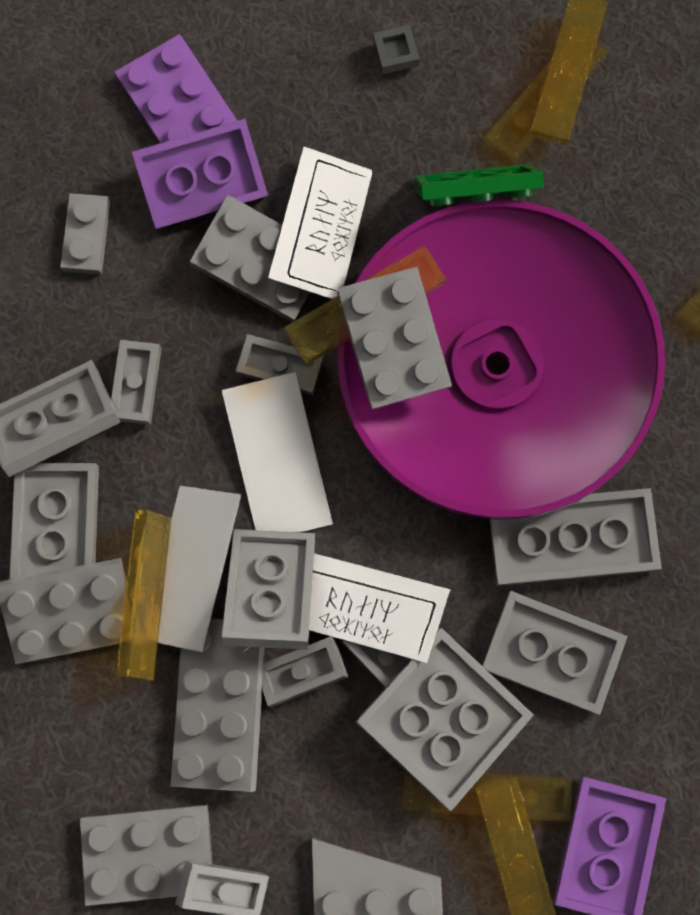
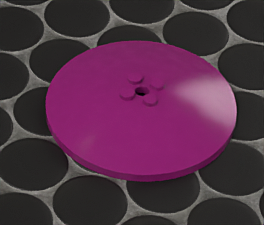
[337,200,665,520]

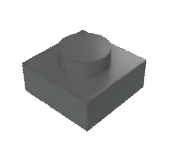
[373,25,419,74]

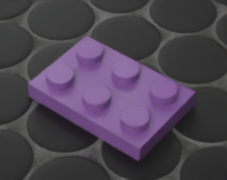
[115,34,237,144]
[132,119,268,229]
[553,776,666,915]

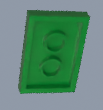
[414,164,544,206]

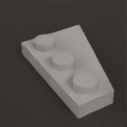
[312,838,443,915]

